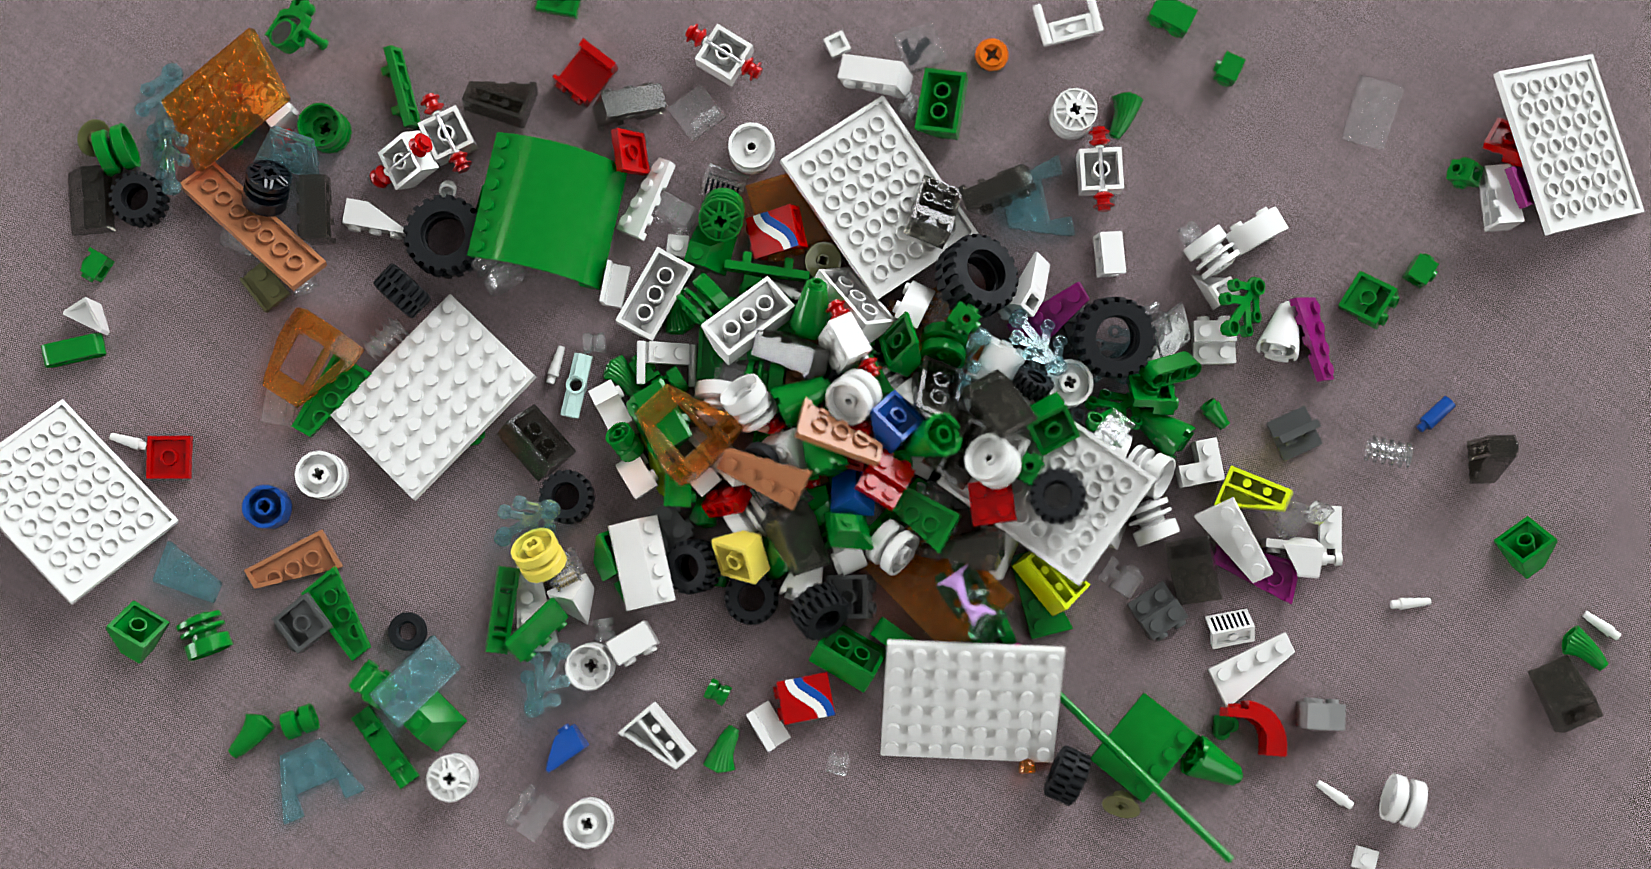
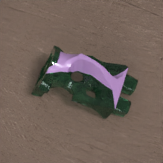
[934,560,1008,644]

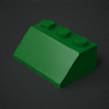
[915,68,968,140]
[626,379,693,459]
[502,597,569,663]
[808,625,887,693]

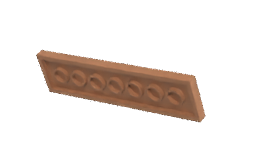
[179,160,327,291]

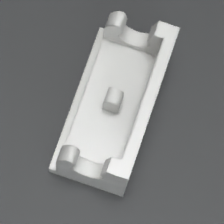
[1093,231,1126,278]

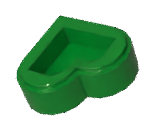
[1212,714,1239,740]

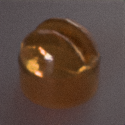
[1018,758,1036,773]

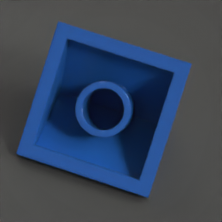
[831,469,875,516]

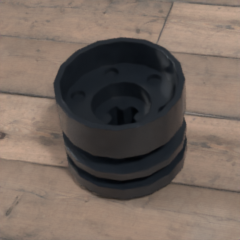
[241,160,292,217]

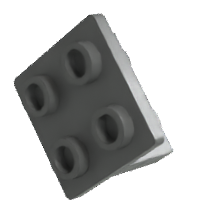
[1266,406,1322,461]

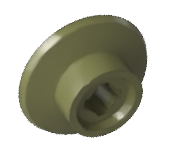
[77,119,110,157]
[805,242,842,277]
[1102,790,1141,818]

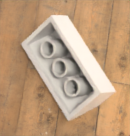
[615,247,695,341]
[815,267,896,343]
[701,276,795,366]
[608,515,676,611]

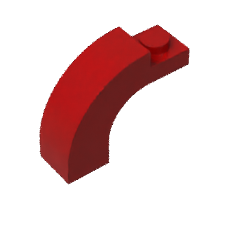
[1219,701,1287,757]

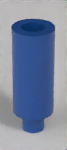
[1417,396,1456,433]

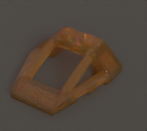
[262,307,365,408]
[635,383,744,487]

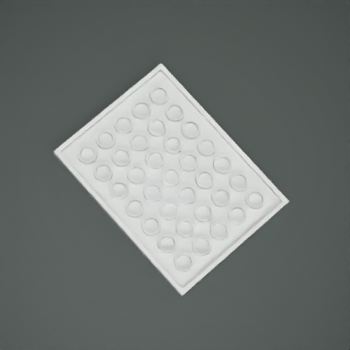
[1493,54,1644,236]
[780,96,978,301]
[331,294,537,501]
[937,381,1156,586]
[0,399,179,605]
[880,640,1065,763]

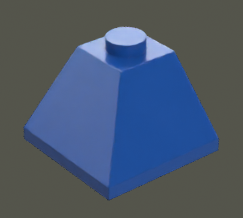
[870,389,926,454]
[546,723,589,773]

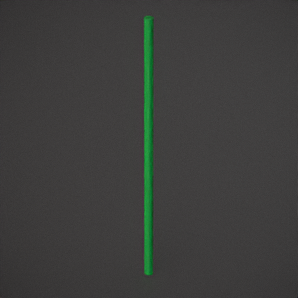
[1060,692,1235,864]

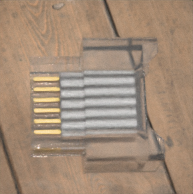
[548,547,585,592]

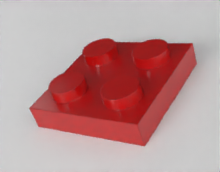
[611,128,650,176]
[146,436,193,479]
[968,481,1017,527]

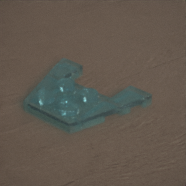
[253,125,327,203]
[1000,155,1075,237]
[280,738,365,824]

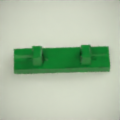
[380,45,421,130]
[723,251,810,283]
[485,566,520,655]
[351,705,420,789]

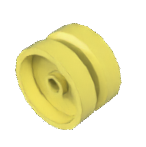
[511,528,567,583]

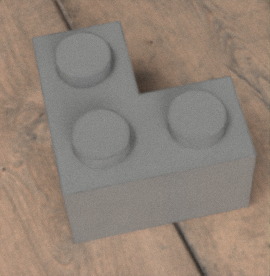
[1296,697,1346,731]

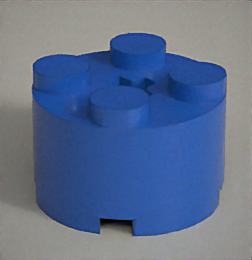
[242,485,292,529]

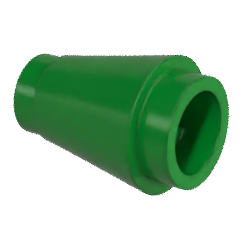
[1200,398,1230,430]

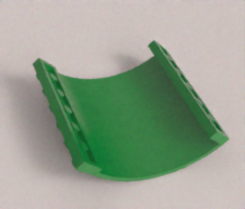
[467,132,627,290]

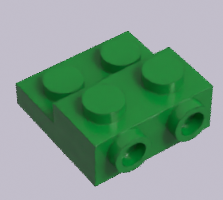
[1338,271,1400,330]
[1126,374,1179,415]

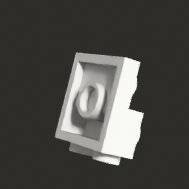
[1191,316,1237,365]

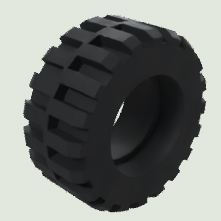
[403,194,483,279]
[935,234,1019,319]
[1070,297,1157,379]

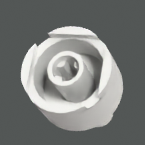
[978,335,1029,380]

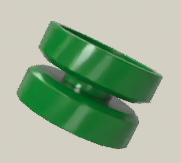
[91,123,141,177]
[920,321,968,373]

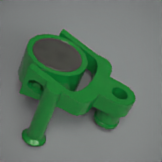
[265,0,329,54]

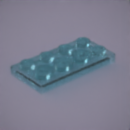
[369,635,461,727]

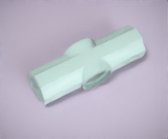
[560,353,593,419]

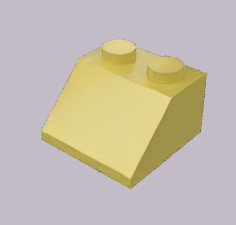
[711,530,770,584]

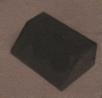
[68,165,115,236]
[497,404,576,482]
[921,408,995,490]

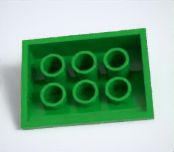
[1091,692,1198,803]

